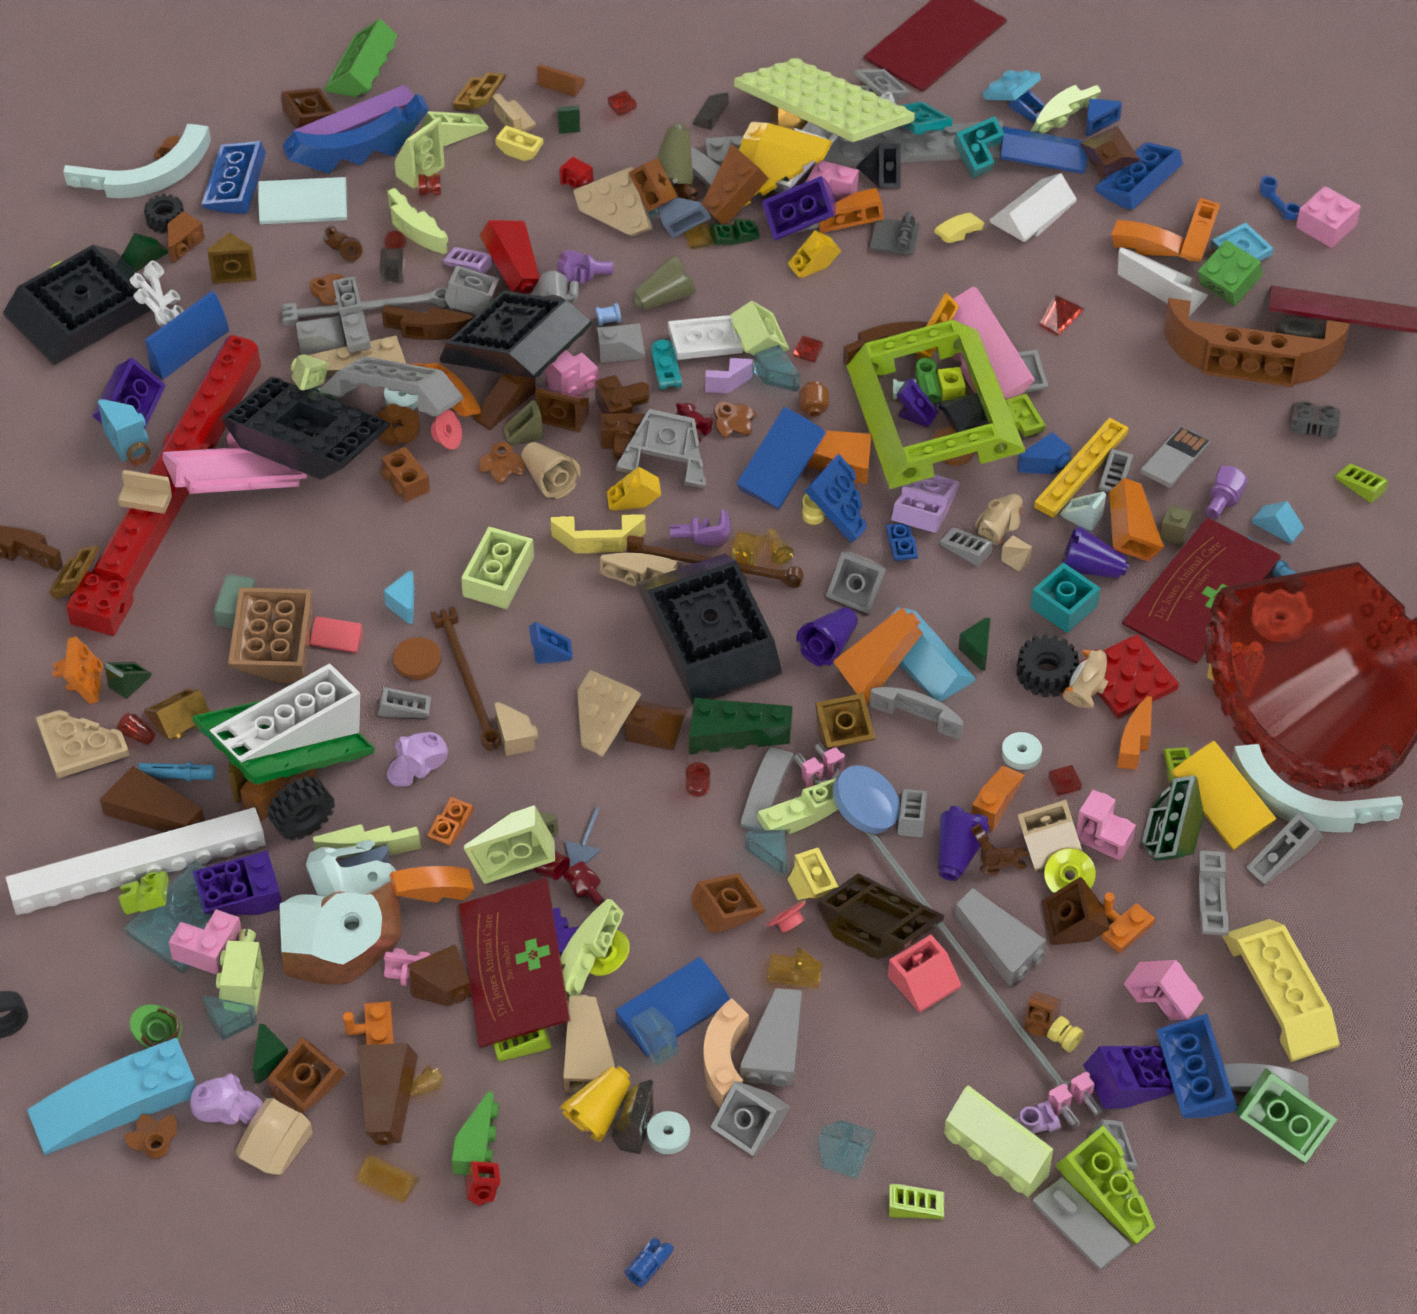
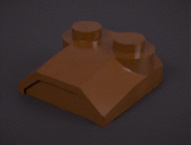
[280,88,337,129]

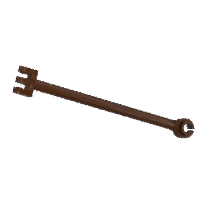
[626,535,804,588]
[430,607,501,751]

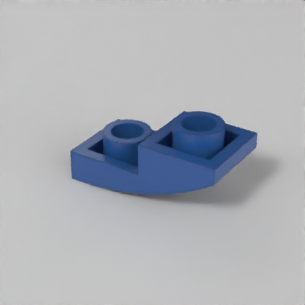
[886,523,918,561]

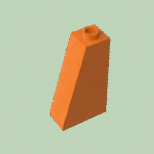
[807,430,872,484]
[1109,478,1164,562]
[833,607,923,704]

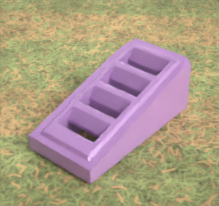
[443,247,492,274]

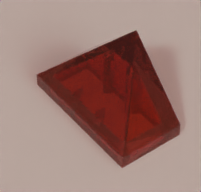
[1040,295,1084,336]

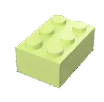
[461,527,534,609]

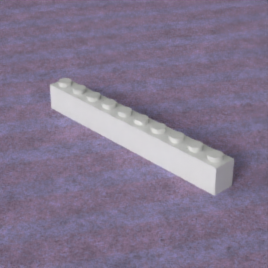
[6,807,265,915]

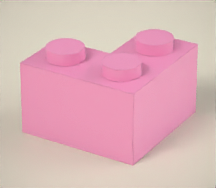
[806,160,859,200]
[545,350,599,395]
[1076,790,1136,861]
[169,910,242,975]
[1124,960,1204,1021]

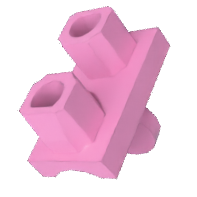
[384,948,431,986]

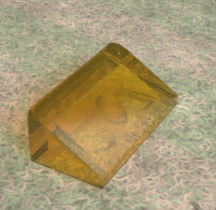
[684,221,715,250]
[357,1155,420,1203]

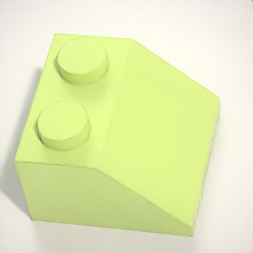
[730,301,789,357]

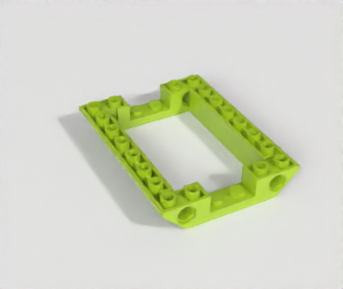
[847,320,1025,489]

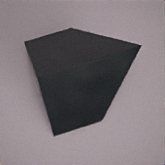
[856,144,901,188]

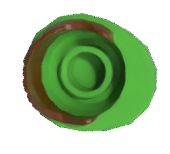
[130,1005,182,1048]

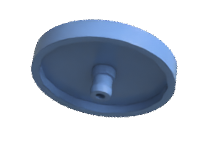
[833,766,900,834]

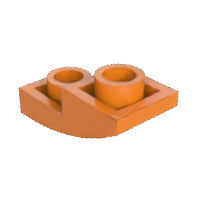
[427,797,474,846]

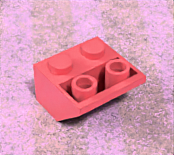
[888,935,961,1013]

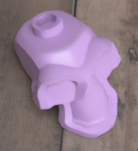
[387,732,449,787]
[190,1073,263,1125]

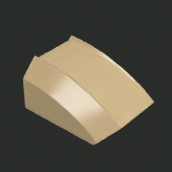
[236,1098,313,1175]

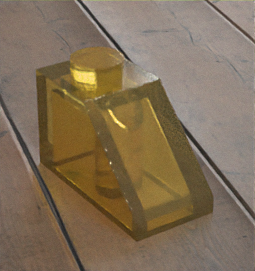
[731,529,768,566]

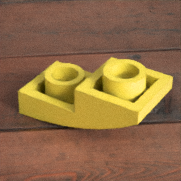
[934,213,984,243]

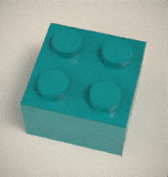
[1030,563,1101,633]

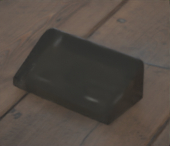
[692,93,729,130]

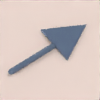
[565,807,602,867]

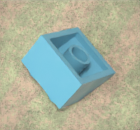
[98,399,149,462]

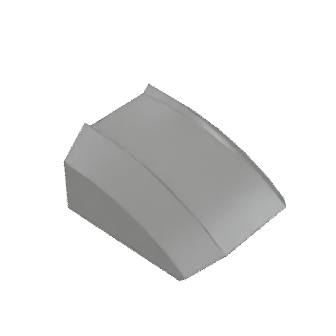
[444,265,499,316]

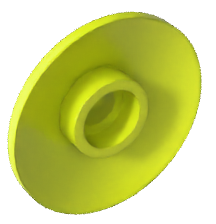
[1044,848,1096,893]
[589,930,630,976]

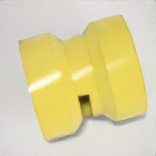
[802,494,825,525]
[1047,1016,1084,1053]

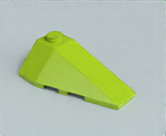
[1055,1125,1155,1244]

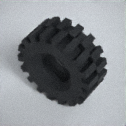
[1016,634,1079,697]
[267,776,335,840]

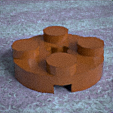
[377,403,420,446]

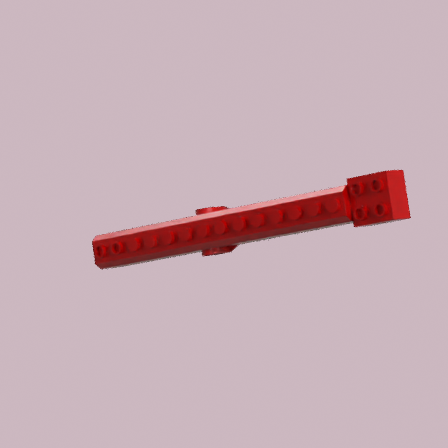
[66,335,261,636]

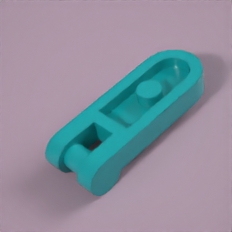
[651,339,682,390]

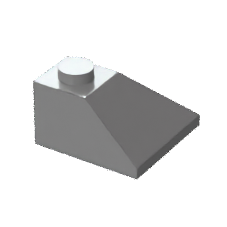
[295,316,345,356]
[595,323,645,363]
[826,551,886,614]
[711,1081,790,1156]

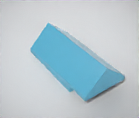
[892,607,975,702]

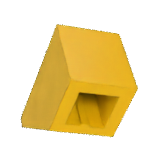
[787,231,841,278]
[606,467,661,511]

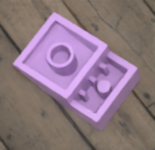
[891,474,960,533]

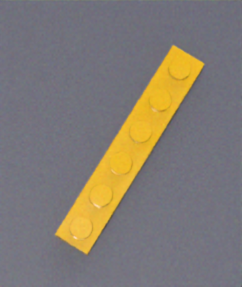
[1034,417,1129,518]

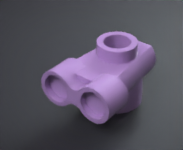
[1014,1101,1061,1135]

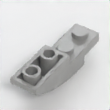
[333,276,371,353]

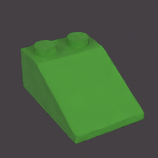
[1235,1068,1337,1163]

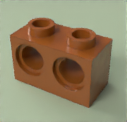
[380,446,430,502]

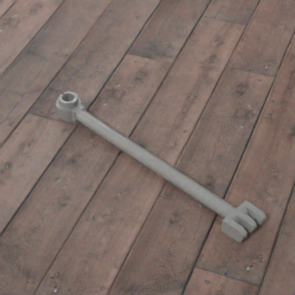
[281,287,448,326]

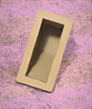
[494,702,538,756]

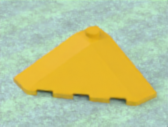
[739,122,832,207]

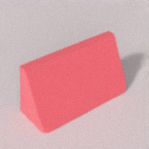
[310,616,363,653]

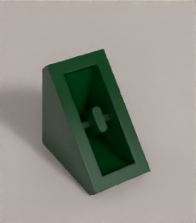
[556,105,580,134]
[121,233,168,271]
[958,617,991,670]
[104,662,152,699]
[252,1024,289,1083]

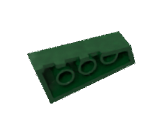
[689,698,793,755]

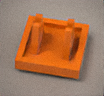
[52,636,103,704]

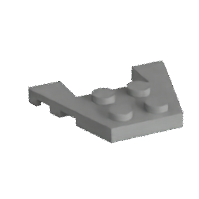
[615,409,706,489]

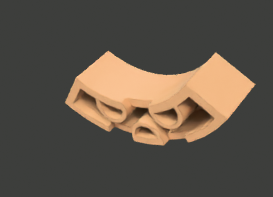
[703,998,749,1108]

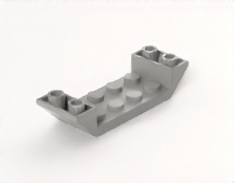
[321,356,463,416]

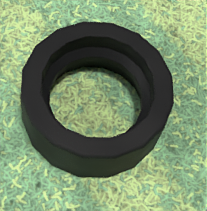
[0,991,29,1038]

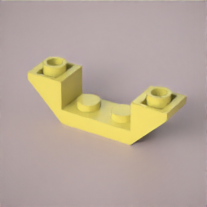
[551,514,646,553]

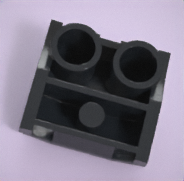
[938,393,989,433]

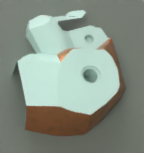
[280,840,402,985]

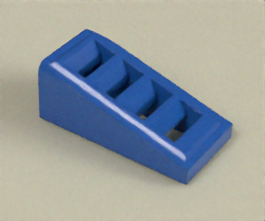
[1008,90,1046,123]

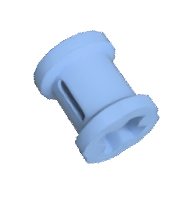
[595,303,621,327]

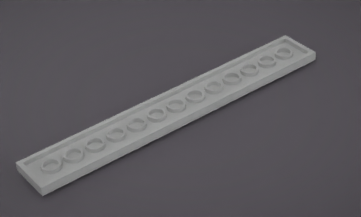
[706,121,1003,168]

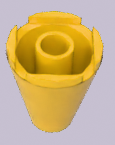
[559,1066,631,1142]

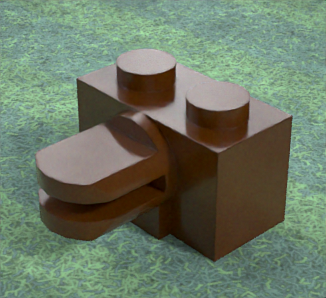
[595,375,650,413]
[601,413,646,462]

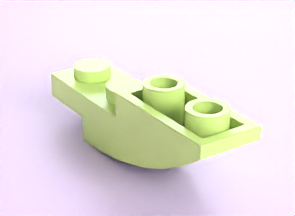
[1031,85,1102,134]
[387,188,448,254]
[756,778,838,836]
[561,899,624,1000]

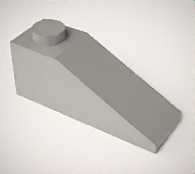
[1246,813,1323,885]

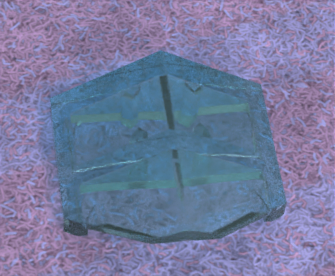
[818,1120,876,1179]

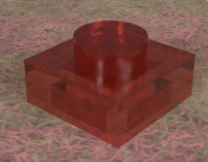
[607,90,637,116]
[794,335,824,363]
[1048,765,1082,796]

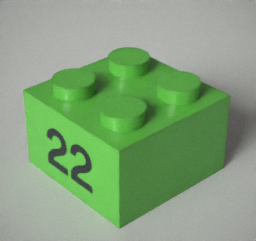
[1198,240,1263,306]

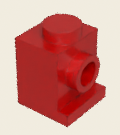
[559,156,594,189]
[465,1161,501,1205]

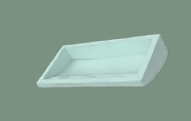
[258,177,347,225]

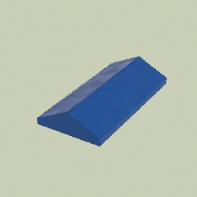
[1000,126,1087,174]

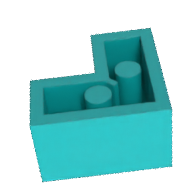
[953,116,1004,179]

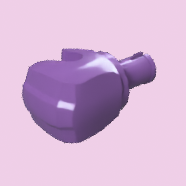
[557,251,613,284]
[1206,465,1248,519]
[670,509,731,547]

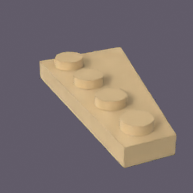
[309,336,406,377]

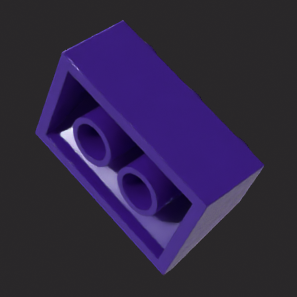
[762,176,836,241]
[92,357,166,429]

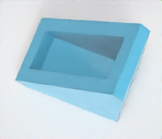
[1251,501,1304,544]
[384,571,415,624]

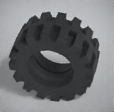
[144,194,184,234]

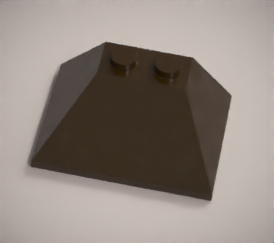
[817,873,945,960]

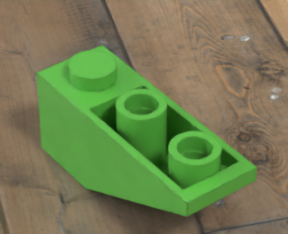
[452,1091,499,1176]

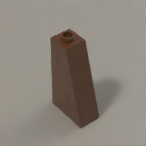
[100,766,205,832]
[358,1043,418,1146]

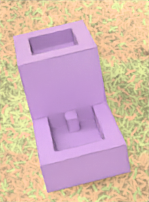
[705,358,753,394]

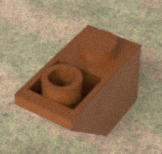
[168,211,205,263]
[1024,991,1061,1039]

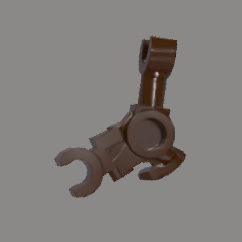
[970,824,1029,876]

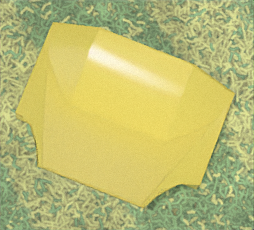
[495,125,544,161]
[787,847,839,900]

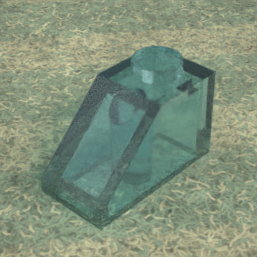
[753,345,800,392]

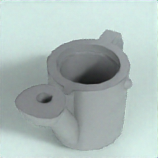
[532,271,579,303]

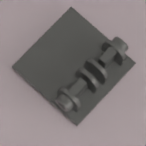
[870,212,920,255]
[1291,401,1340,439]

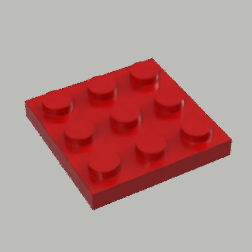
[1079,634,1179,719]

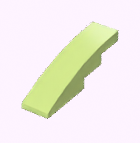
[313,824,421,858]

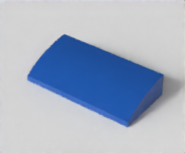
[202,141,266,214]
[1095,142,1183,210]
[145,291,229,380]
[736,407,826,510]
[615,957,730,1057]
[1156,1013,1238,1118]

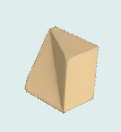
[1001,536,1032,572]

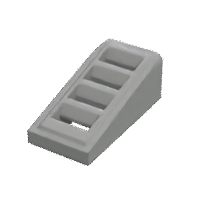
[1098,448,1134,493]
[939,527,993,567]
[377,687,431,718]
[898,789,928,837]

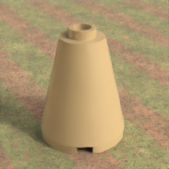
[521,442,581,499]

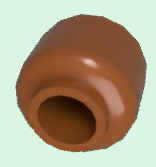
[799,381,829,417]

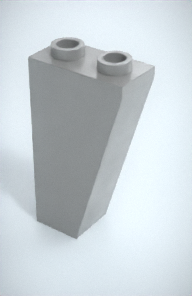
[955,888,1046,987]
[740,988,802,1087]

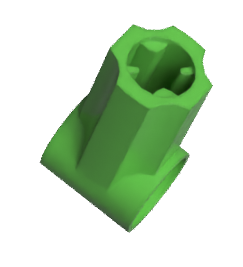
[915,358,942,405]

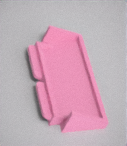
[952,287,1035,399]
[162,447,307,494]

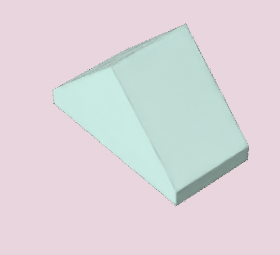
[1060,491,1106,531]

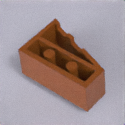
[702,144,769,225]
[240,768,316,822]

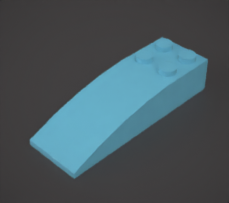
[27,1038,196,1155]

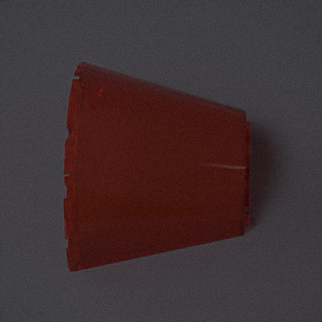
[1205,562,1417,794]

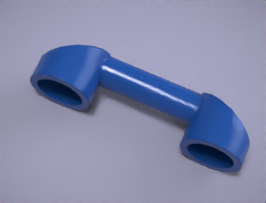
[1259,176,1301,220]

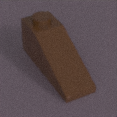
[473,373,536,430]

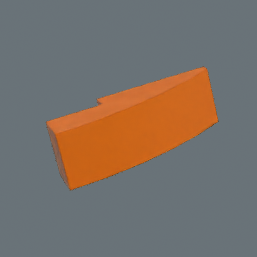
[1111,220,1184,256]
[1117,696,1152,770]
[389,866,475,903]

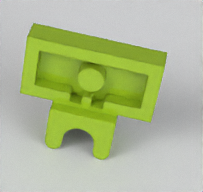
[1005,393,1046,437]
[118,871,169,915]

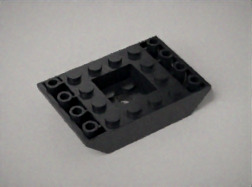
[3,245,157,365]
[439,291,592,378]
[222,376,391,480]
[636,554,782,705]

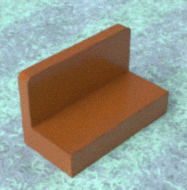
[537,64,585,97]

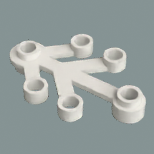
[130,261,183,327]

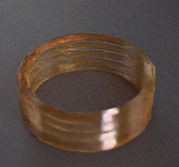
[127,442,150,465]

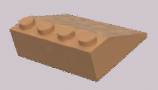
[228,587,314,683]

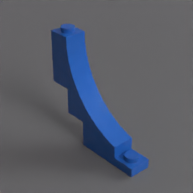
[282,94,429,174]

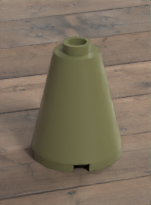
[657,123,693,184]
[631,255,696,310]

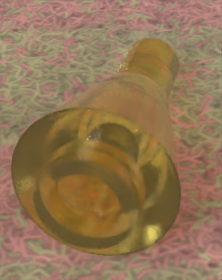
[767,528,794,564]
[410,1065,444,1099]

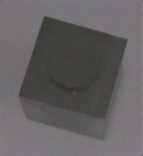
[379,248,405,283]

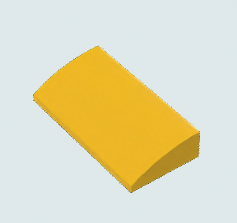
[1171,741,1276,851]

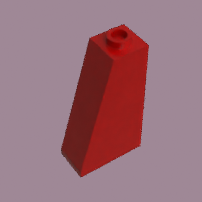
[479,220,540,294]

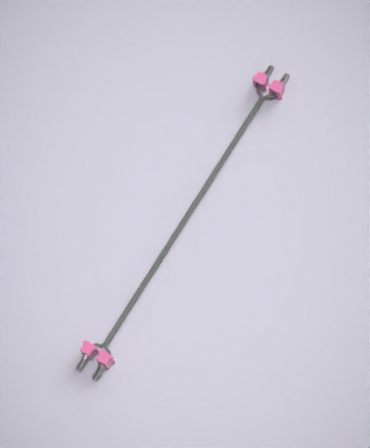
[794,743,1102,1128]

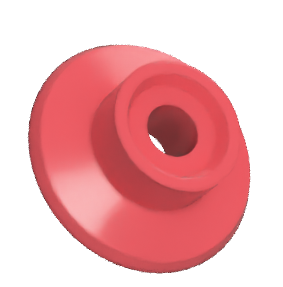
[431,409,462,450]
[766,901,805,933]

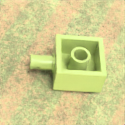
[216,929,264,1015]

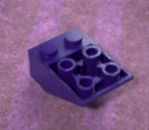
[192,851,282,915]
[1083,1046,1175,1109]

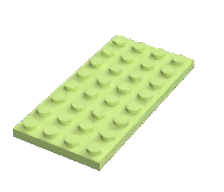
[734,58,915,142]

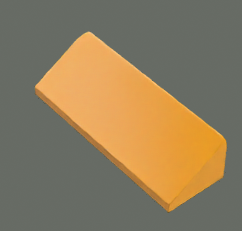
[916,293,959,360]

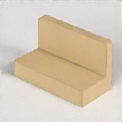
[492,93,536,132]
[118,470,172,514]

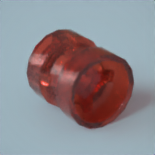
[418,173,441,196]
[685,762,710,797]

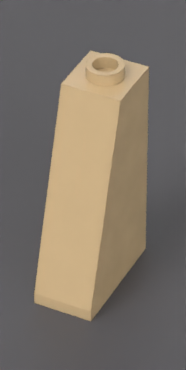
[564,995,615,1092]

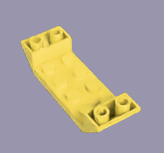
[1222,919,1340,1062]

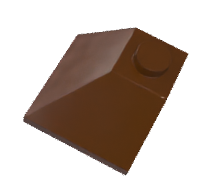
[1080,126,1139,178]
[535,388,589,433]
[625,700,686,751]
[1041,877,1110,945]
[407,944,471,1007]

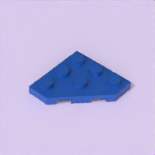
[804,454,867,543]

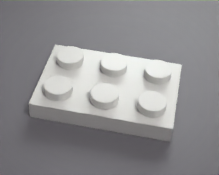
[667,315,743,360]

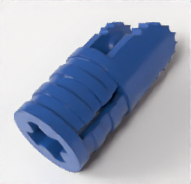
[625,1237,674,1287]

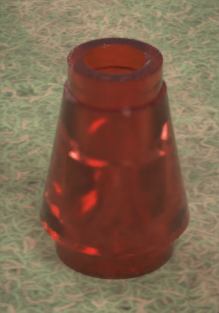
[117,713,156,746]

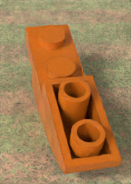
[1180,198,1220,263]
[411,363,481,417]

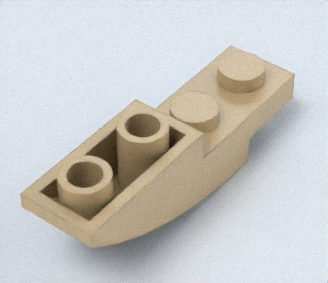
[600,553,677,586]

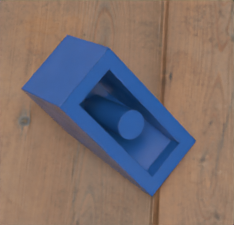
[1017,432,1072,474]

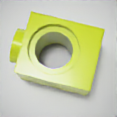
[937,367,966,402]

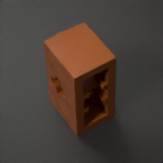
[628,158,678,212]

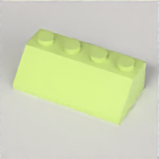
[944,1085,1053,1197]

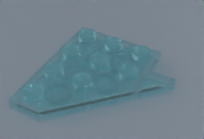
[125,861,213,974]

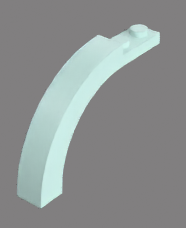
[63,124,211,198]
[1231,744,1403,833]

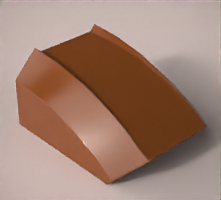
[691,873,766,933]
[267,1037,346,1113]

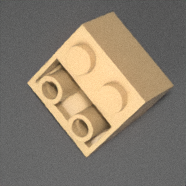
[1018,800,1083,871]

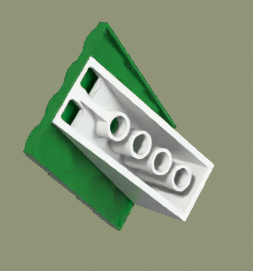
[192,663,375,784]

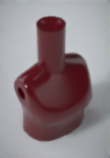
[533,850,570,880]
[563,861,604,906]

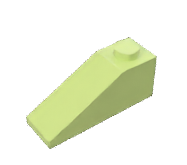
[419,111,488,146]
[291,354,329,390]

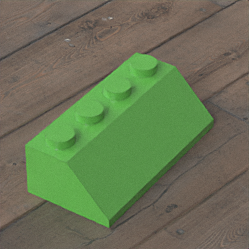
[324,18,398,98]

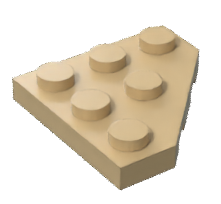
[573,167,652,237]
[577,670,641,757]
[36,710,130,779]

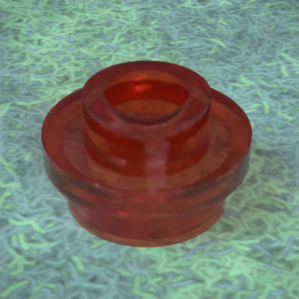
[384,231,407,251]

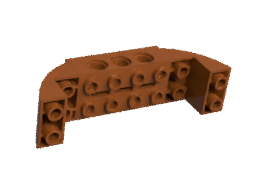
[1163,298,1350,387]

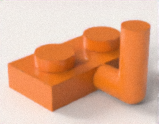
[1101,892,1156,953]
[343,1001,394,1045]

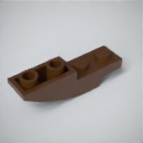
[382,305,473,340]
[843,321,928,367]
[0,526,63,572]

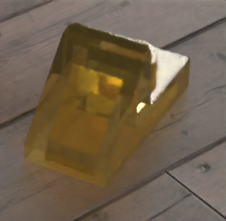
[767,947,823,989]

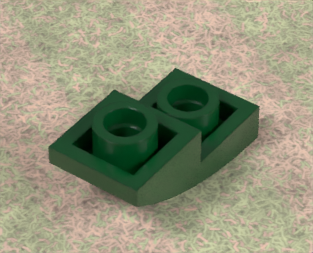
[710,219,760,245]

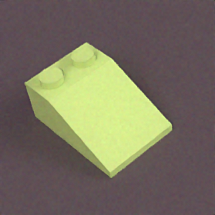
[394,117,445,189]
[464,805,555,884]

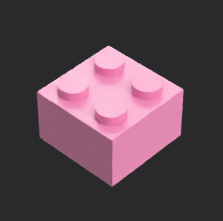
[1296,186,1361,248]

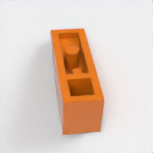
[818,188,884,233]
[971,765,1025,832]

